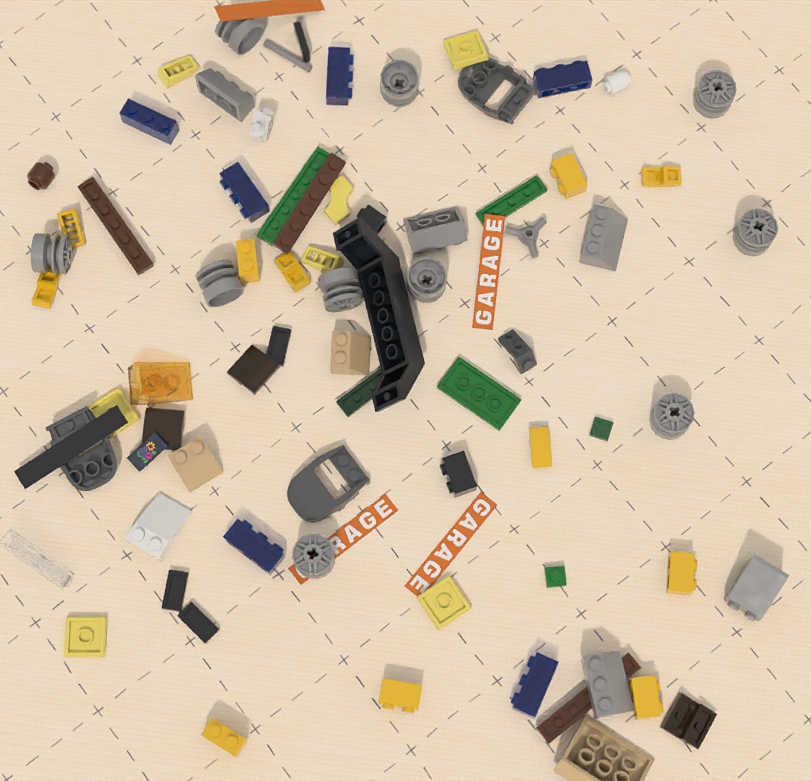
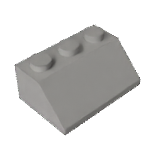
[195,68,255,122]
[579,204,628,272]
[403,206,468,254]
[581,651,634,719]

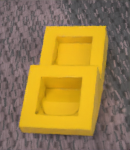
[641,165,682,187]
[274,252,311,293]
[32,270,61,309]
[529,426,552,468]

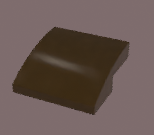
[226,345,280,395]
[142,407,185,450]
[660,693,717,749]

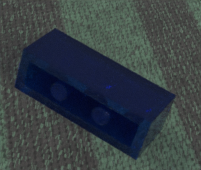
[326,47,354,106]
[533,60,592,99]
[119,98,179,145]
[219,162,270,223]
[223,518,285,576]
[510,652,559,719]

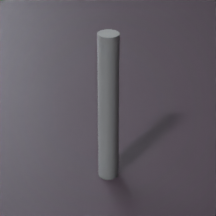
[263,39,312,72]

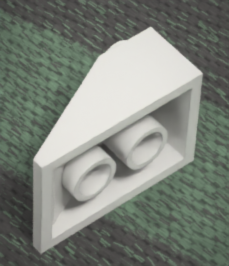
[125,493,192,562]

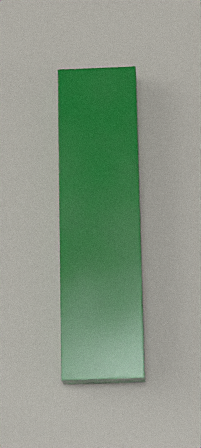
[475,175,548,227]

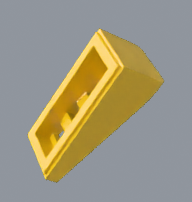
[57,208,86,248]

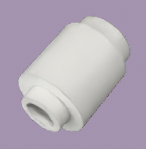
[603,71,631,95]

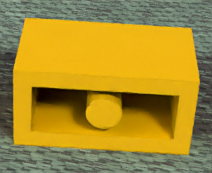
[549,153,588,199]
[236,239,260,284]
[666,551,698,596]
[629,675,664,720]
[379,678,422,714]
[201,718,248,758]

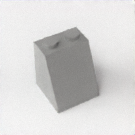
[724,554,789,621]

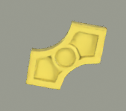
[324,175,354,226]

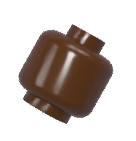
[27,162,55,190]

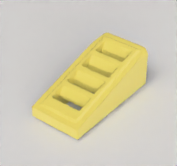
[158,55,199,89]
[301,245,344,273]

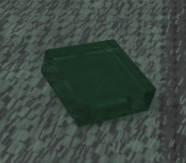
[589,416,614,441]

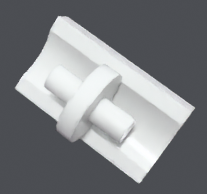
[248,107,274,142]

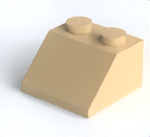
[330,331,371,376]
[167,436,223,492]

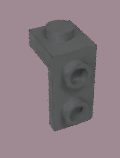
[498,330,537,374]

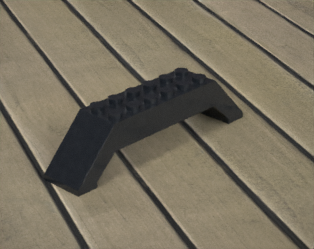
[333,218,425,412]

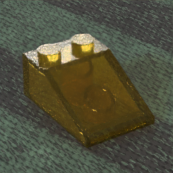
[128,362,193,405]

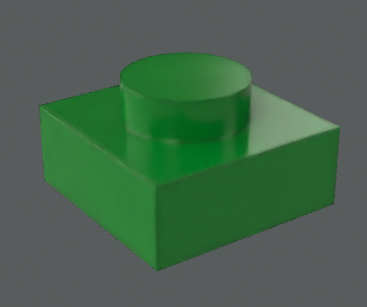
[544,566,567,588]

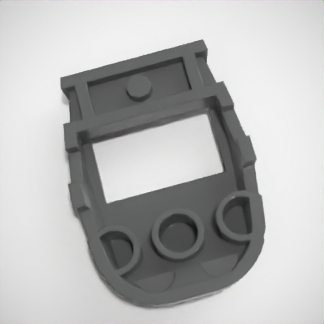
[458,58,537,125]
[45,406,118,491]
[287,445,370,523]

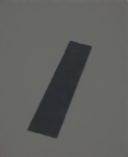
[14,405,128,489]

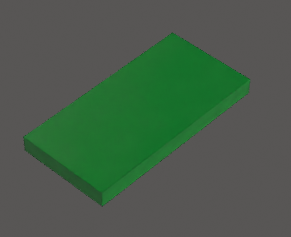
[437,357,522,431]

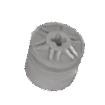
[215,18,264,55]
[380,60,418,107]
[693,70,737,119]
[733,208,778,256]
[31,233,72,274]
[407,257,447,303]
[195,260,244,307]
[318,267,363,312]
[649,393,695,440]
[292,534,335,579]

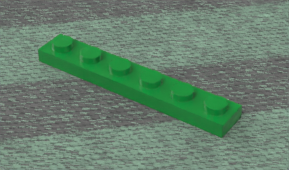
[257,147,330,246]

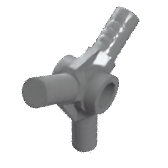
[505,217,547,258]

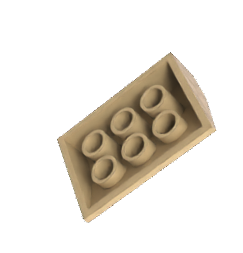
[553,716,655,781]

